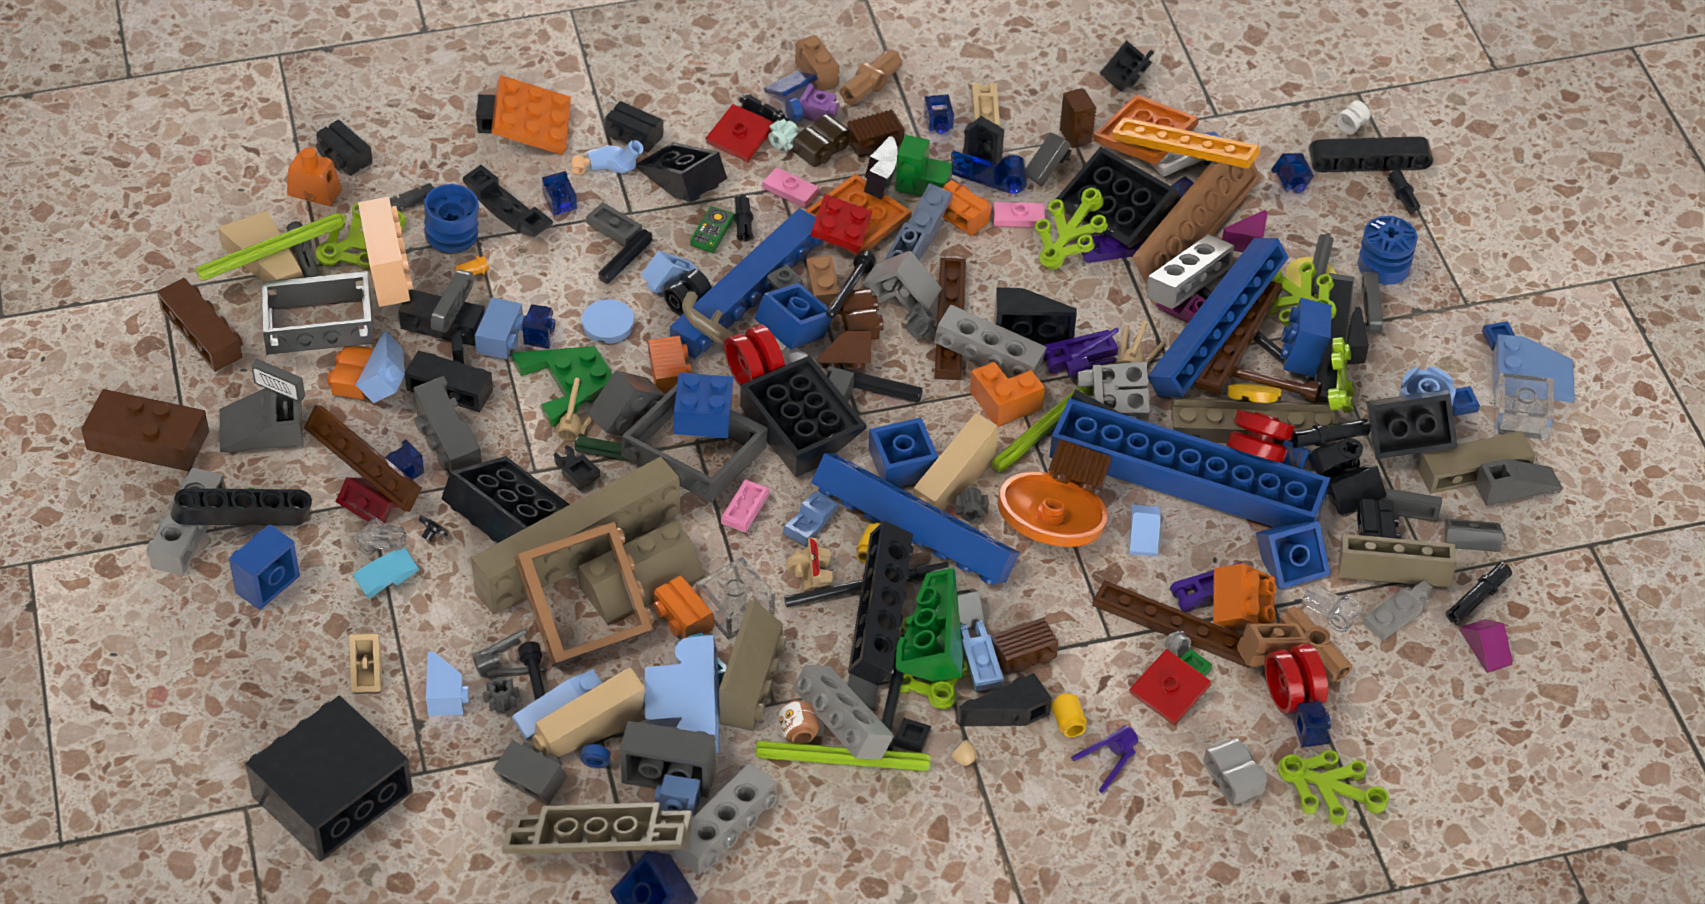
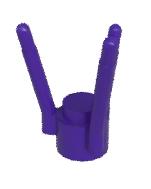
[1065,328,1119,380]
[1071,725,1138,793]

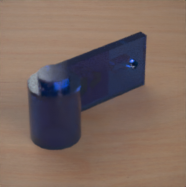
[951,150,1027,194]

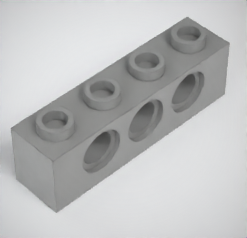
[1147,234,1234,309]
[934,305,1047,377]
[147,468,226,576]
[793,665,894,759]
[671,763,777,875]

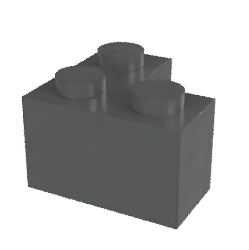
[587,370,665,436]

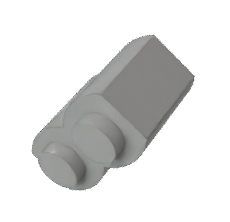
[1203,737,1267,806]

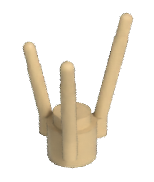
[1117,320,1166,365]
[555,378,593,442]

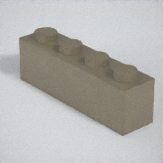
[1418,431,1535,494]
[1338,534,1456,587]

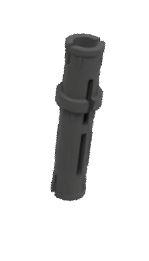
[287,221,320,278]

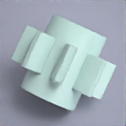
[769,119,799,151]

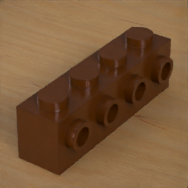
[157,277,243,372]

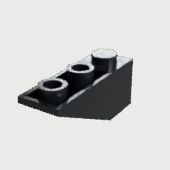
[957,673,1052,726]

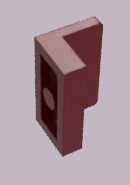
[335,477,399,528]

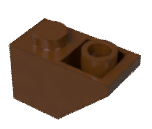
[817,331,871,368]

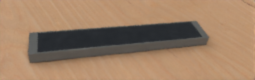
[1314,273,1355,403]

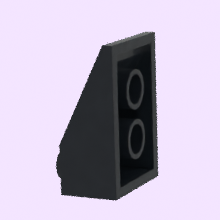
[636,142,727,202]
[994,287,1077,346]

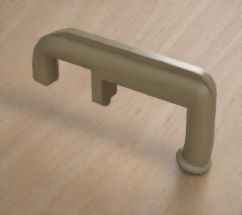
[682,292,760,348]

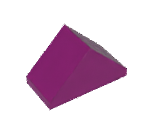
[1222,210,1268,253]
[1460,619,1513,673]

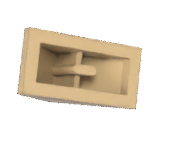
[349,633,383,692]

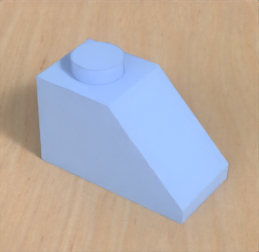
[641,250,698,294]
[426,652,469,716]

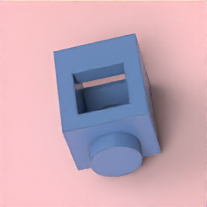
[654,774,700,817]

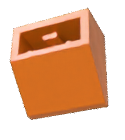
[1213,563,1276,631]

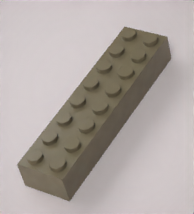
[471,456,681,614]

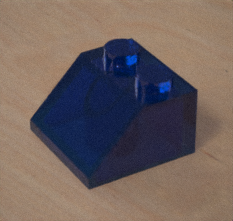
[610,850,698,904]

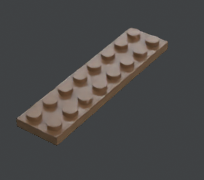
[1132,136,1261,285]

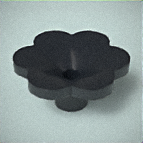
[419,515,449,542]

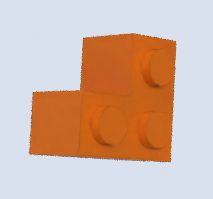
[970,361,1045,427]

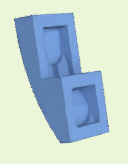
[783,491,839,546]

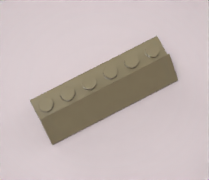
[1170,397,1336,447]
[502,803,693,854]

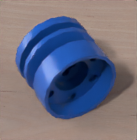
[424,184,479,253]
[1357,216,1418,285]

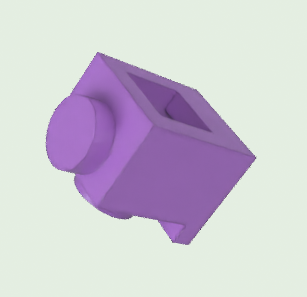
[800,84,839,122]

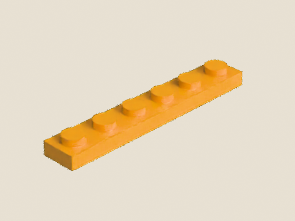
[1112,117,1260,169]

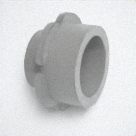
[1165,631,1191,658]

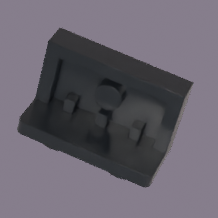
[1099,40,1154,92]
[963,116,1004,171]

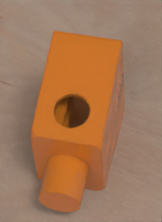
[287,147,342,207]

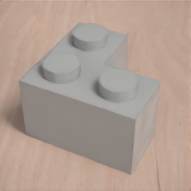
[862,250,942,312]

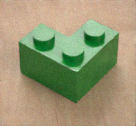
[895,134,953,197]

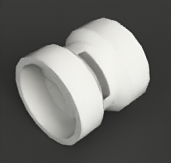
[1336,101,1371,135]

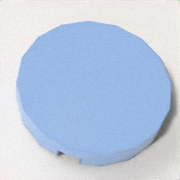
[582,299,634,344]

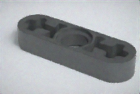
[431,270,474,333]
[1361,271,1383,333]

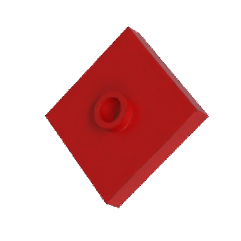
[705,104,774,162]
[1129,649,1211,726]

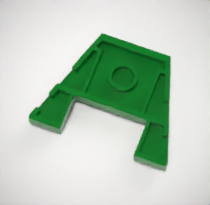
[511,346,613,427]

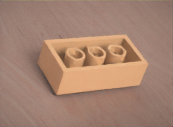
[358,197,413,307]

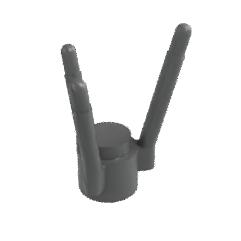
[472,629,546,679]

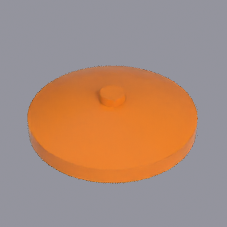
[997,472,1108,547]

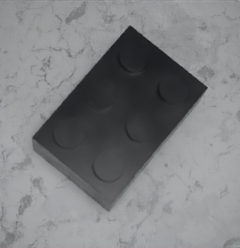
[1366,389,1458,459]

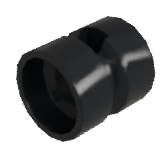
[663,269,712,316]

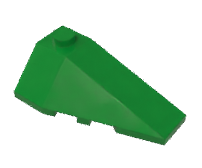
[896,568,963,682]

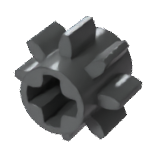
[905,307,937,339]
[955,488,989,522]
[483,676,520,714]

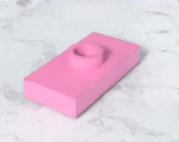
[762,167,819,208]
[993,202,1045,228]
[721,479,770,533]

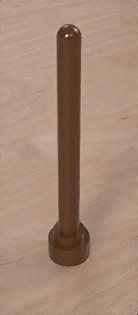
[1232,367,1322,404]

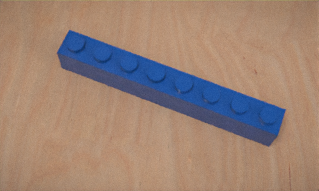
[670,208,823,359]
[1148,238,1289,397]
[811,453,1020,585]

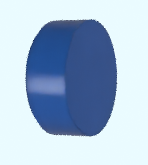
[785,97,803,123]
[580,744,611,768]

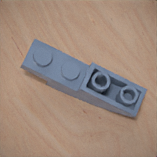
[884,184,953,260]

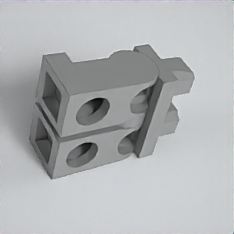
[1077,362,1150,417]

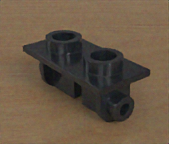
[739,93,789,123]

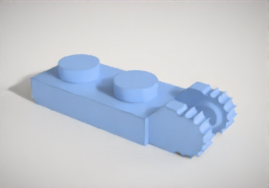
[960,621,1004,692]

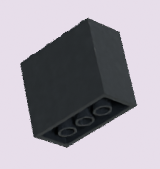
[245,695,413,862]

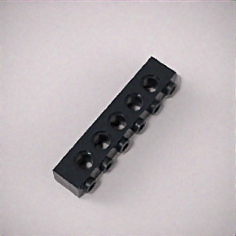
[848,521,913,685]

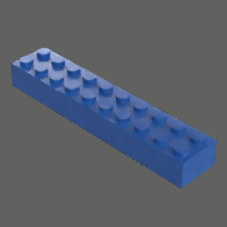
[1049,398,1330,527]

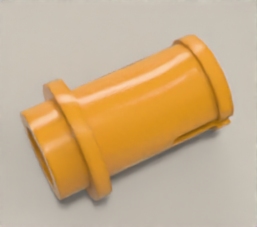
[454,255,489,276]

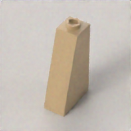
[218,210,303,293]
[913,412,998,511]
[532,667,645,758]

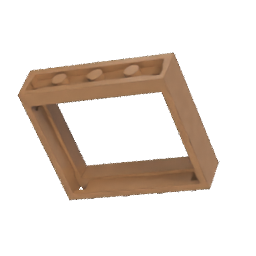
[514,522,654,666]

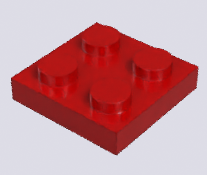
[810,194,873,253]

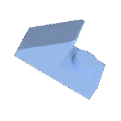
[1129,504,1161,556]

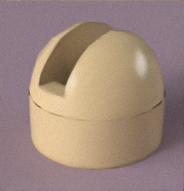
[951,740,977,766]

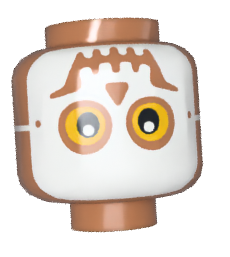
[778,700,819,744]

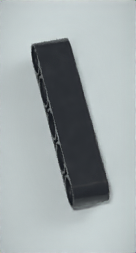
[1308,136,1433,173]
[170,488,312,525]

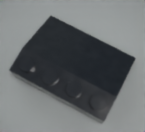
[1056,146,1181,248]
[740,355,867,477]
[441,456,570,543]

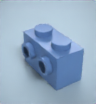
[475,298,526,359]

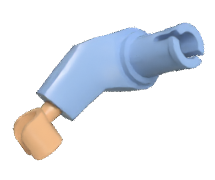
[572,140,643,175]

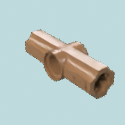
[840,49,903,106]
[1279,606,1353,683]

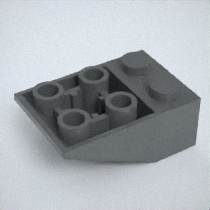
[219,388,303,453]

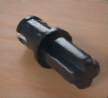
[1387,170,1420,214]
[733,194,753,242]

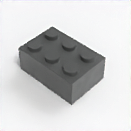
[620,721,716,798]

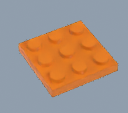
[491,75,571,155]
[1094,94,1198,165]
[805,174,911,256]

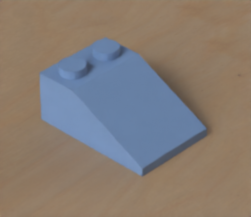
[1492,334,1575,402]

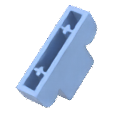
[642,635,720,753]

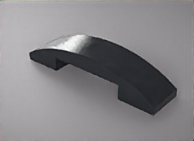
[463,165,553,237]

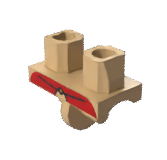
[786,537,833,592]

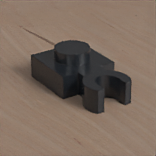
[554,445,600,490]

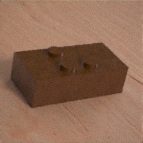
[81,389,210,472]

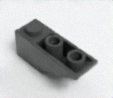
[1475,459,1562,506]

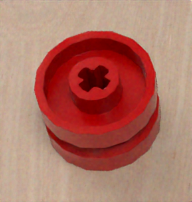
[724,324,785,386]
[1226,409,1295,463]
[1264,643,1328,714]

